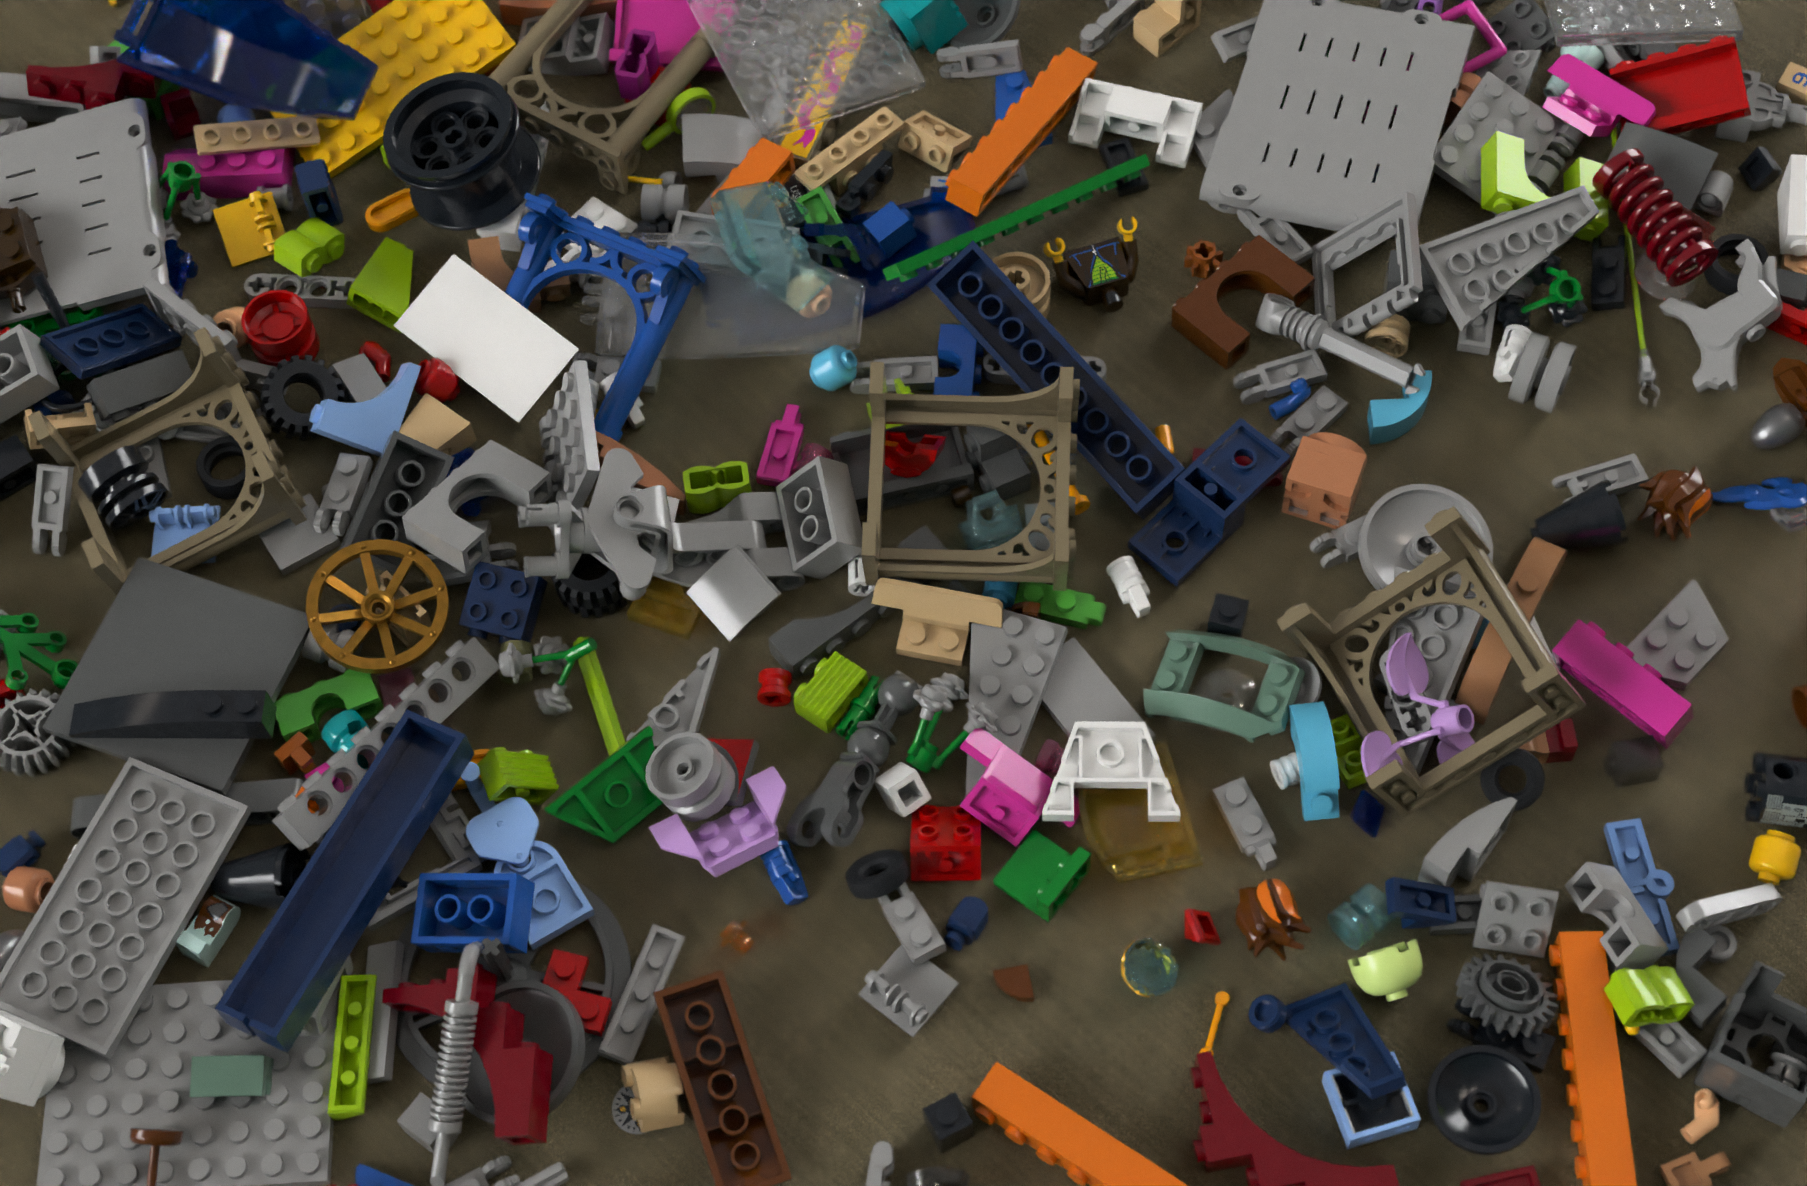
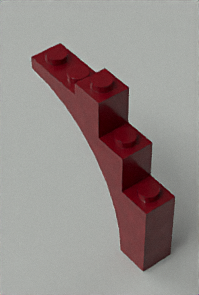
[26,11,209,110]
[382,963,553,1145]
[1190,1051,1399,1186]

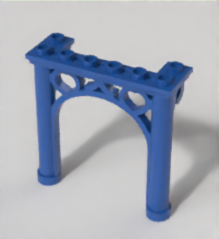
[504,192,707,442]

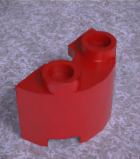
[885,431,946,478]

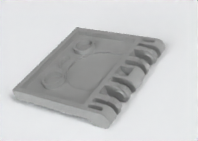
[1433,71,1583,215]
[539,360,600,536]

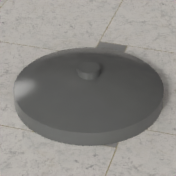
[463,980,585,1125]

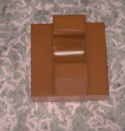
[274,731,317,776]

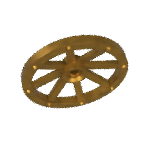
[306,539,449,674]

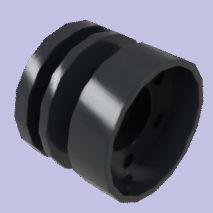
[78,445,168,531]

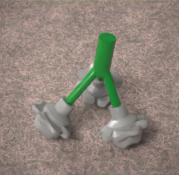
[498,636,597,717]

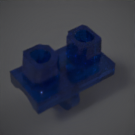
[165,239,199,299]

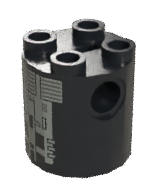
[1744,752,1807,829]

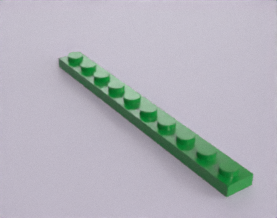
[882,154,1151,282]

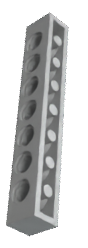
[272,637,500,851]

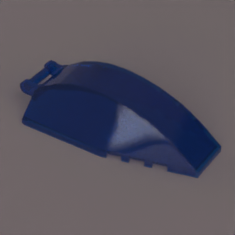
[113,0,378,121]

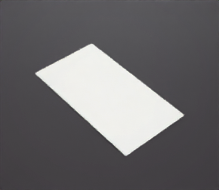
[394,254,579,422]

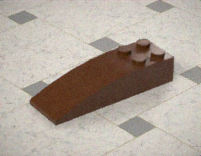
[653,969,792,1186]

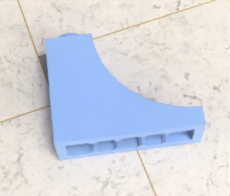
[309,362,421,457]

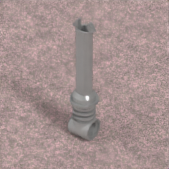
[1255,293,1426,395]

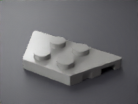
[1193,89,1269,169]
[1627,579,1729,690]

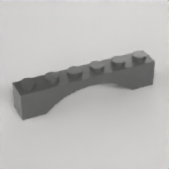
[768,525,948,680]

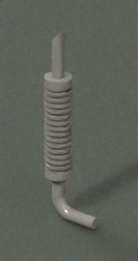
[428,941,483,1186]

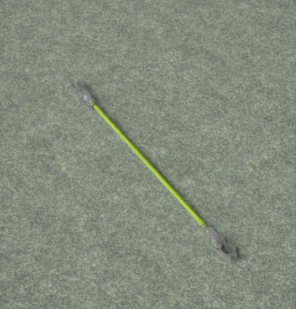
[1611,78,1660,408]

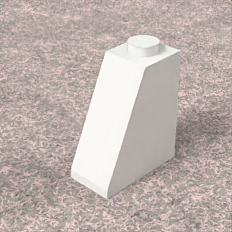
[1777,154,1807,256]

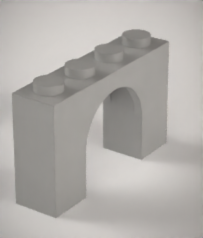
[402,439,553,574]

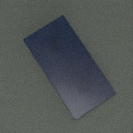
[40,303,182,380]

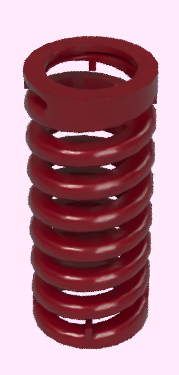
[1592,148,1718,287]

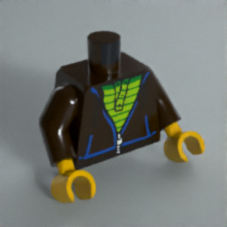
[1043,217,1139,313]

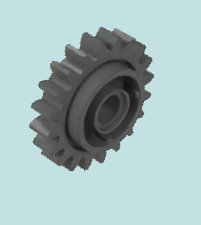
[1455,953,1558,1037]

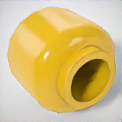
[1749,830,1801,885]

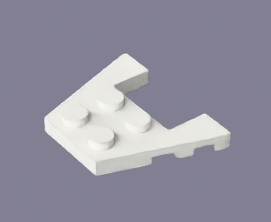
[1042,721,1181,822]

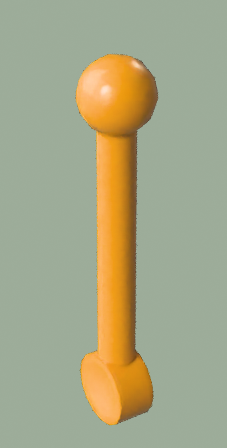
[1199,991,1229,1056]

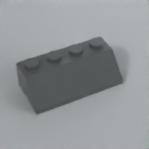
[338,430,454,574]

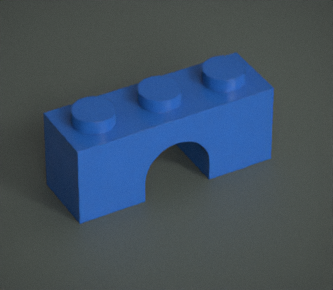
[933,324,984,396]

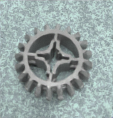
[0,688,77,778]

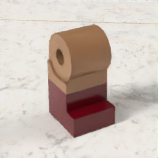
[1519,718,1578,764]

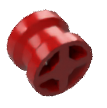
[757,668,792,707]

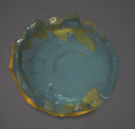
[1121,938,1179,998]

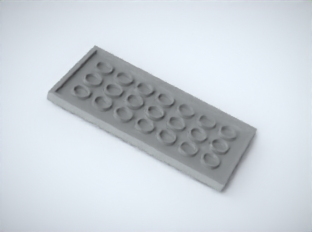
[0,757,252,1059]

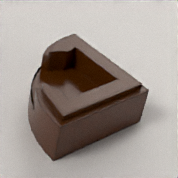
[1009,602,1041,619]
[992,964,1034,1002]

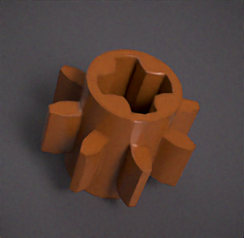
[1184,239,1223,279]

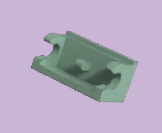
[189,1055,274,1098]

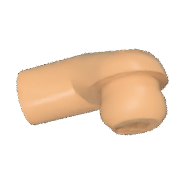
[1681,1089,1720,1144]

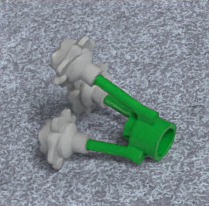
[159,161,218,246]
[905,672,998,774]

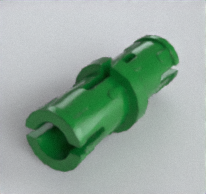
[835,675,884,741]

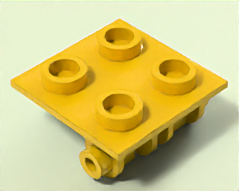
[212,191,286,268]

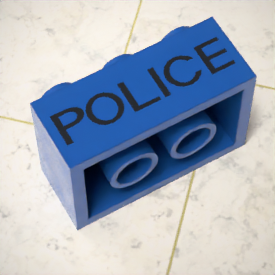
[411,873,535,953]

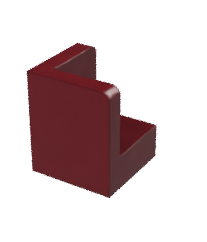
[159,87,202,140]

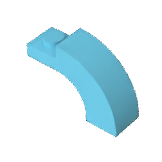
[1289,701,1340,821]

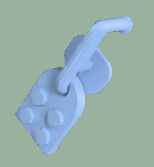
[460,762,595,950]

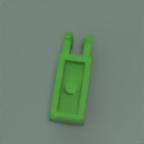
[794,186,861,268]

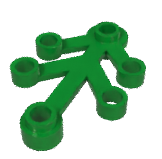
[0,613,78,690]

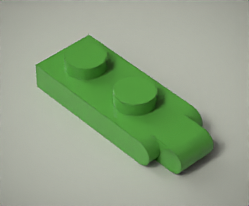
[1013,582,1107,629]

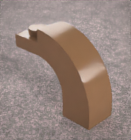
[468,236,571,313]

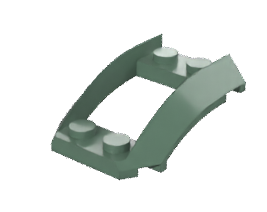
[1143,629,1305,743]

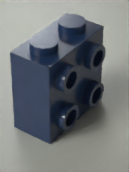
[459,561,548,644]

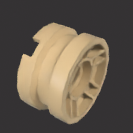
[1363,314,1411,358]

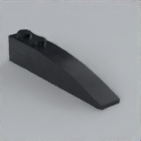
[69,690,277,739]

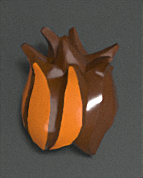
[1637,466,1713,541]
[1235,878,1312,961]

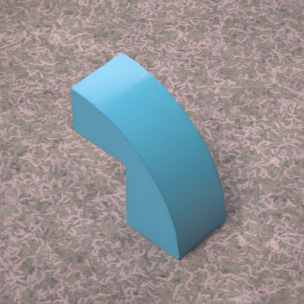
[1367,370,1432,445]

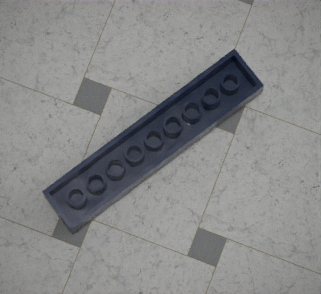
[926,241,1185,520]

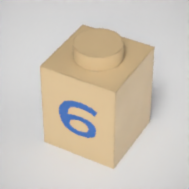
[1776,62,1807,105]

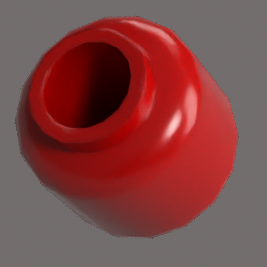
[414,358,461,403]

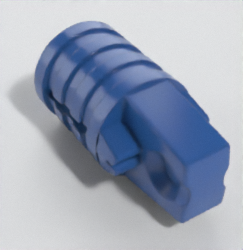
[760,840,809,905]

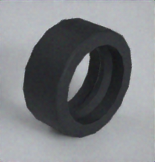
[1704,233,1769,295]
[196,436,259,500]

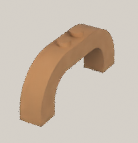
[1455,537,1567,725]

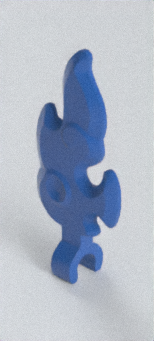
[1711,477,1807,510]

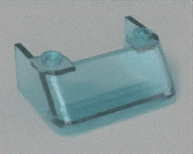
[710,181,834,312]

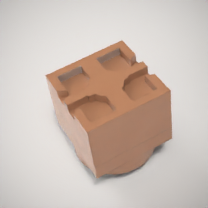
[1281,432,1367,529]

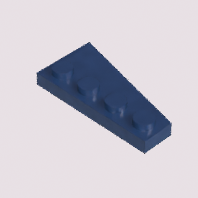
[1285,983,1407,1099]

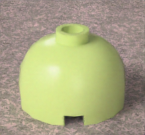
[1347,939,1423,1002]

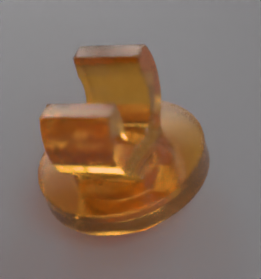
[719,920,755,956]

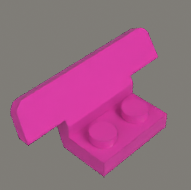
[1542,54,1656,137]
[959,728,1082,847]

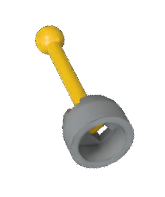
[628,171,682,189]

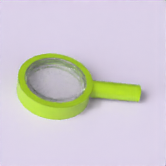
[641,87,716,151]

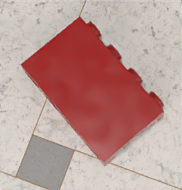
[1609,35,1751,135]

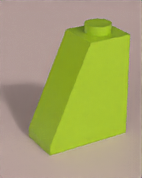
[346,236,413,334]

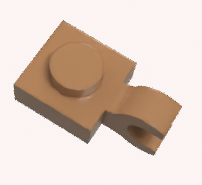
[1659,1151,1732,1186]

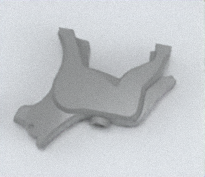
[1659,238,1783,394]

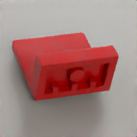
[910,805,982,881]

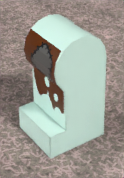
[176,895,241,968]

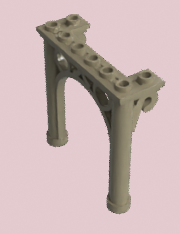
[489,0,723,195]

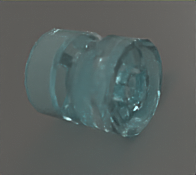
[1327,883,1396,950]

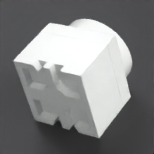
[0,1010,65,1107]

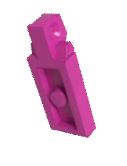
[756,404,804,487]

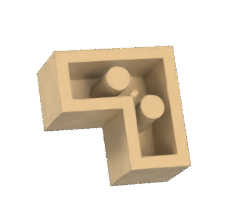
[1133,0,1202,58]

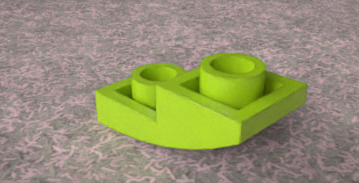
[1330,714,1367,789]

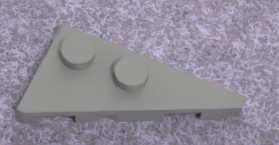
[626,647,721,749]

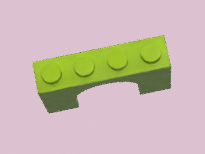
[1481,131,1609,242]

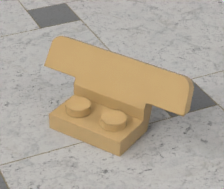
[871,578,1004,667]

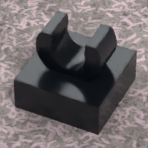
[1738,147,1782,191]

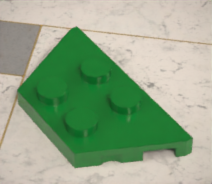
[544,726,663,843]

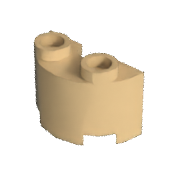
[621,1056,685,1133]

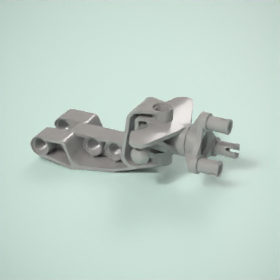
[518,448,805,601]

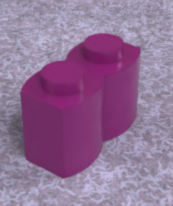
[615,28,659,100]

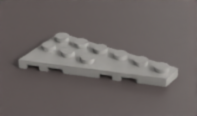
[966,609,1068,795]

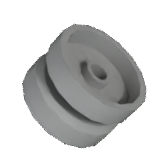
[1508,332,1577,414]
[645,731,735,822]

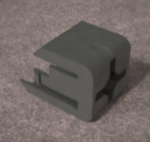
[1693,960,1807,1128]

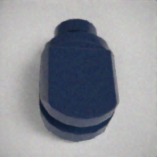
[0,829,47,877]
[944,896,988,951]

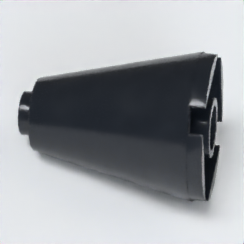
[1530,480,1629,550]
[210,842,310,910]

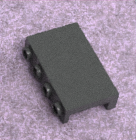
[830,424,975,516]

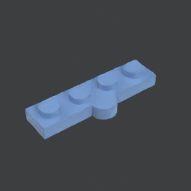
[1603,818,1679,956]

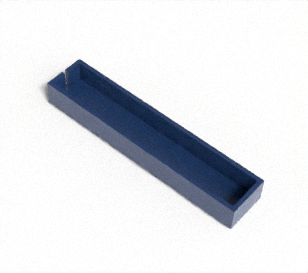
[215,709,475,1053]

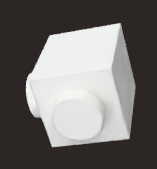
[874,762,932,818]

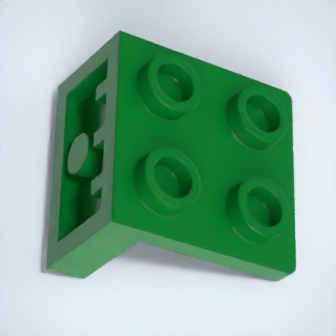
[993,830,1091,923]

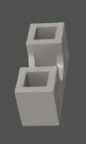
[1564,862,1669,970]

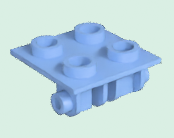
[149,503,221,564]

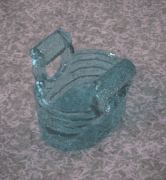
[957,490,1024,550]

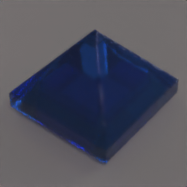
[1350,790,1385,838]

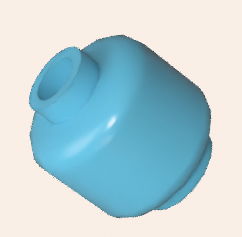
[809,345,857,391]

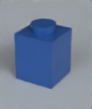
[863,201,917,258]

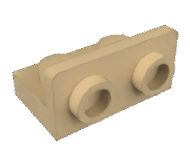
[898,110,972,173]

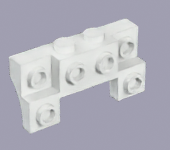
[1068,78,1203,168]

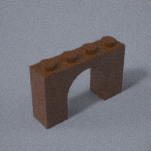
[1171,235,1315,370]

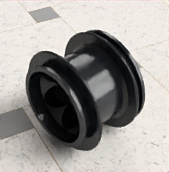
[383,72,541,231]

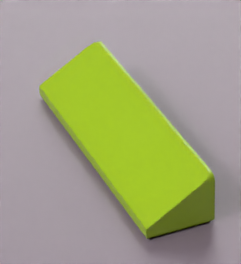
[327,974,377,1120]

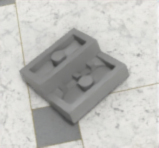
[686,544,782,642]

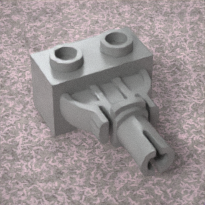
[1714,69,1807,143]

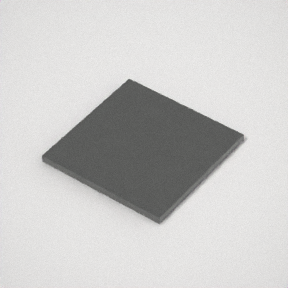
[43,557,310,796]

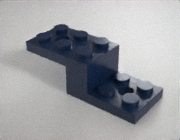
[1128,417,1291,587]

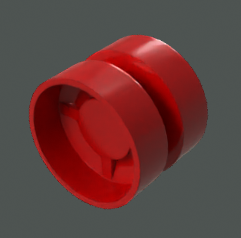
[241,290,320,367]

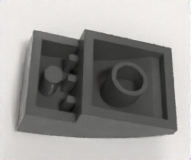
[1607,122,1718,214]

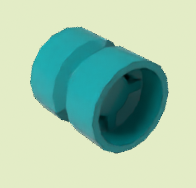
[321,709,369,770]

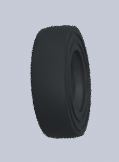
[1480,748,1545,811]
[845,849,909,899]

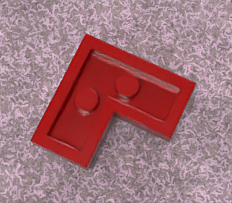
[542,949,613,1037]

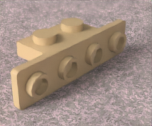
[794,107,904,196]
[193,115,320,155]

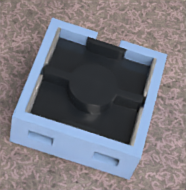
[1322,1051,1421,1149]

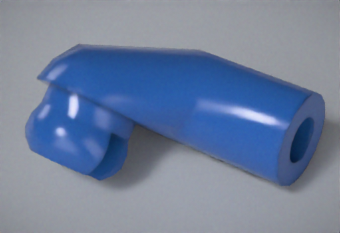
[1268,378,1311,420]

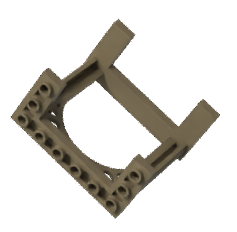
[28,327,307,595]
[861,362,1080,591]
[1276,506,1587,817]

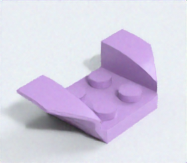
[649,766,787,878]

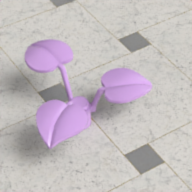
[1361,632,1475,777]

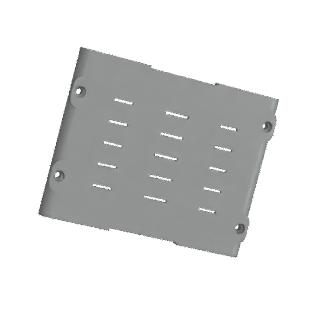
[1199,0,1476,238]
[0,98,169,326]

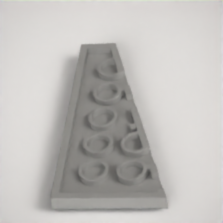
[1419,185,1599,331]
[1384,566,1486,774]

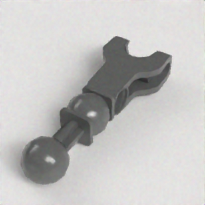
[787,674,919,847]

